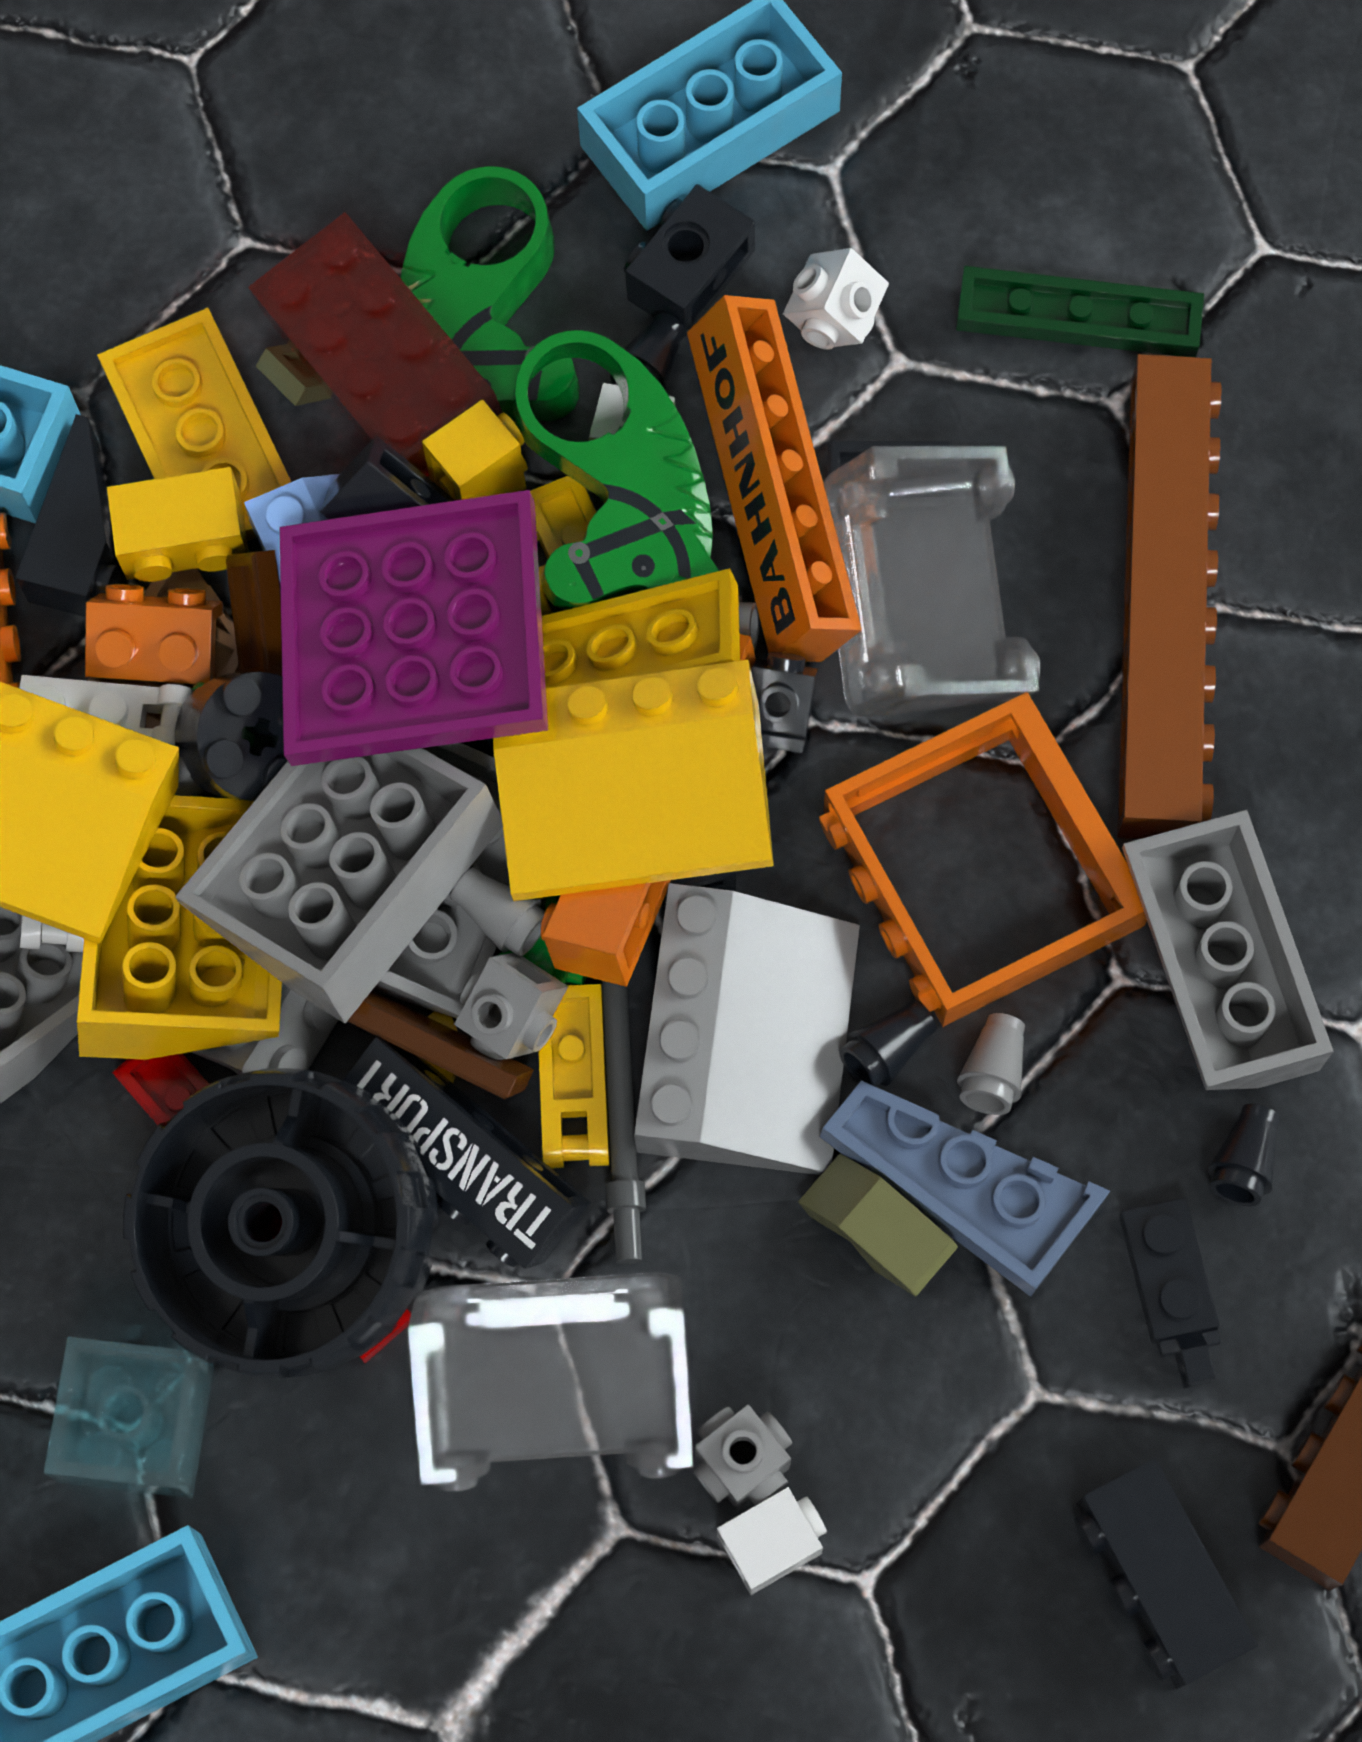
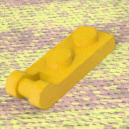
[539,984,610,1168]

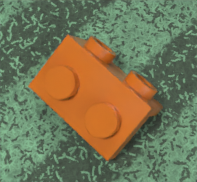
[85,584,223,684]

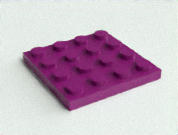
[279,490,548,766]

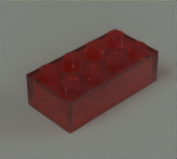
[248,212,503,477]

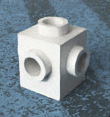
[783,248,889,349]

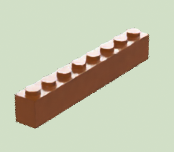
[1117,354,1222,839]

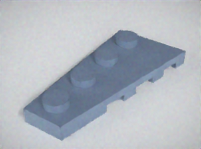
[819,1080,1110,1297]

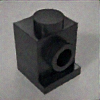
[751,652,818,753]

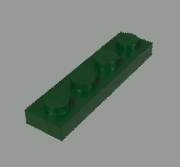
[956,266,1205,357]

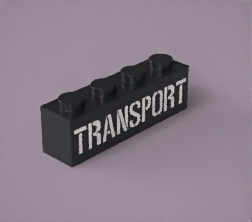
[343,1037,591,1269]

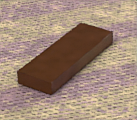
[348,990,534,1099]

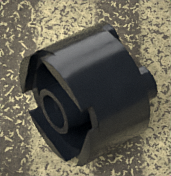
[175,672,288,801]

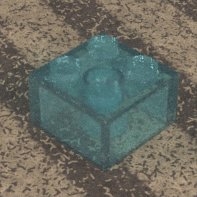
[44,1337,214,1499]

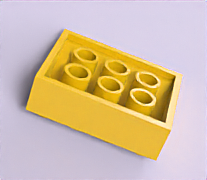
[493,659,774,901]
[0,682,179,944]
[77,795,282,1060]

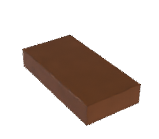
[226,550,282,676]

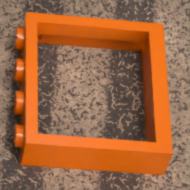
[819,692,1147,1027]

